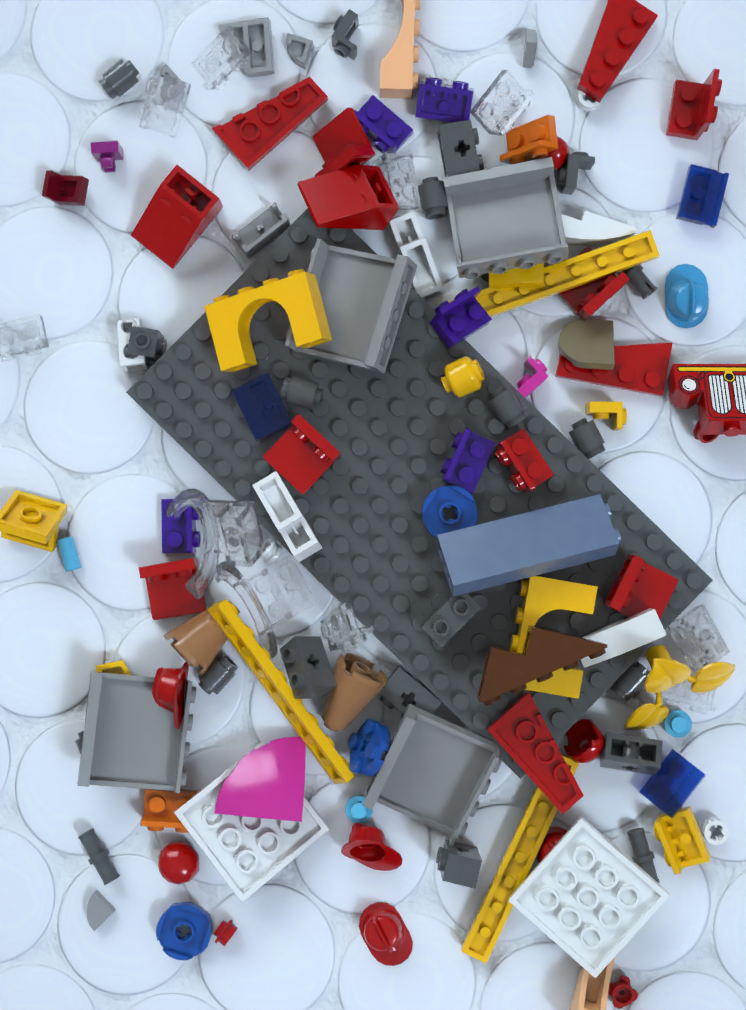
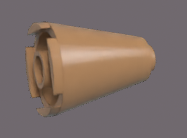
[164,600,240,676]
[321,653,388,732]

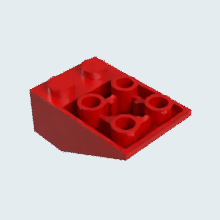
[131,165,223,269]
[297,165,399,230]

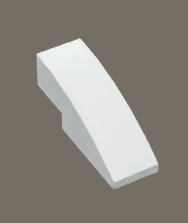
[561,210,637,246]
[388,211,443,297]
[252,471,322,562]
[580,608,667,668]

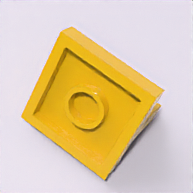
[0,490,67,552]

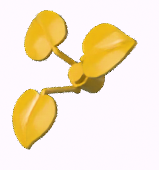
[624,645,736,730]

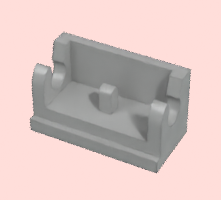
[232,202,290,259]

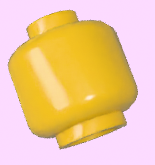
[441,356,485,398]

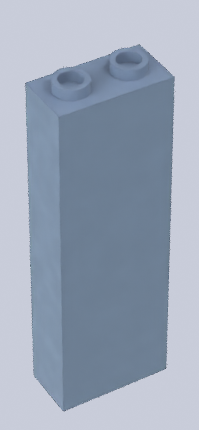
[437,494,621,597]

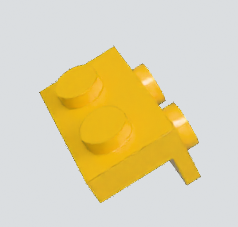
[653,806,711,875]

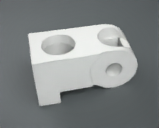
[117,318,149,373]

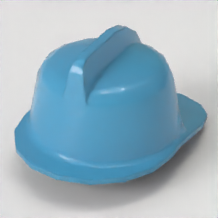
[665,264,709,328]

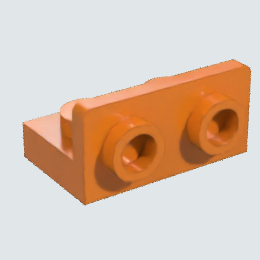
[500,115,558,165]
[140,789,201,833]

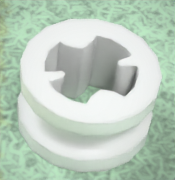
[576,91,601,112]
[256,537,283,565]
[701,817,729,845]

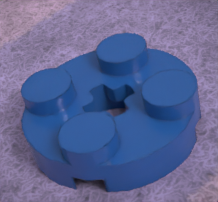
[422,486,478,538]
[348,719,390,777]
[156,902,212,960]

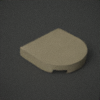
[558,319,615,370]

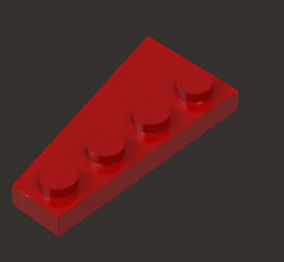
[577,0,658,103]
[212,77,328,171]
[555,342,673,397]
[486,691,584,814]

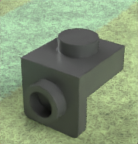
[331,9,359,60]
[558,152,595,195]
[127,326,167,362]

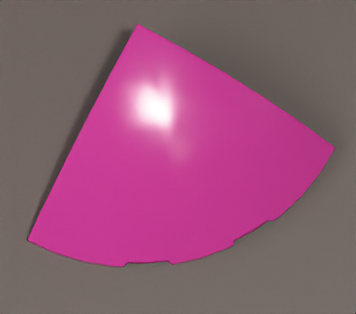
[214,736,306,822]

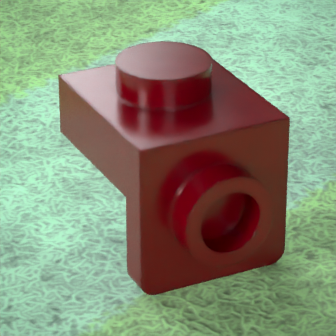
[42,170,89,206]

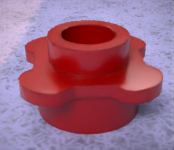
[608,975,638,1009]

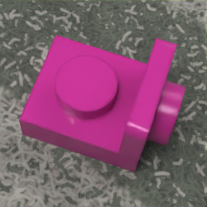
[516,356,549,398]

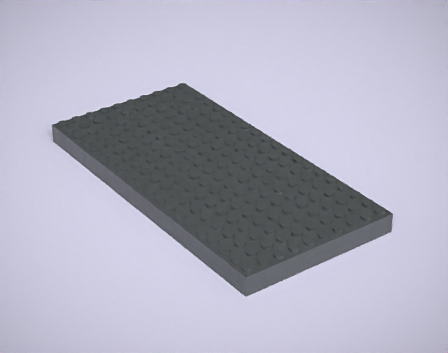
[126,208,713,779]

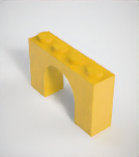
[204,269,332,372]
[510,576,598,699]

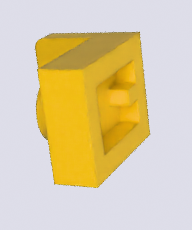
[585,402,627,431]

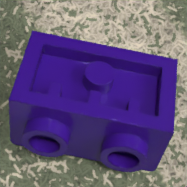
[415,77,474,122]
[355,95,413,157]
[430,286,492,348]
[440,428,496,494]
[161,498,201,554]

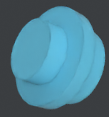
[664,710,692,738]
[345,795,373,823]

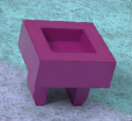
[91,141,124,173]

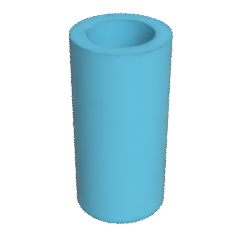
[57,536,82,572]

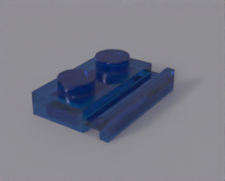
[676,164,729,228]
[232,372,292,441]
[640,749,706,819]

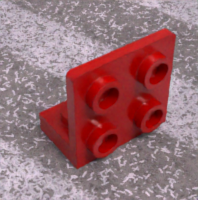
[666,69,722,140]
[313,107,376,177]
[558,247,630,321]
[263,414,341,494]
[494,428,554,493]
[603,555,678,619]
[139,557,207,620]

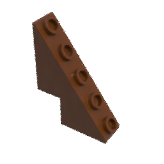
[477,626,608,706]

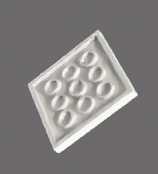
[174,742,329,902]
[508,816,670,978]

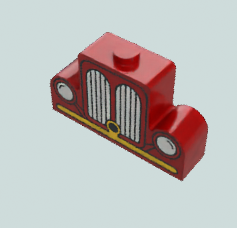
[667,364,746,437]

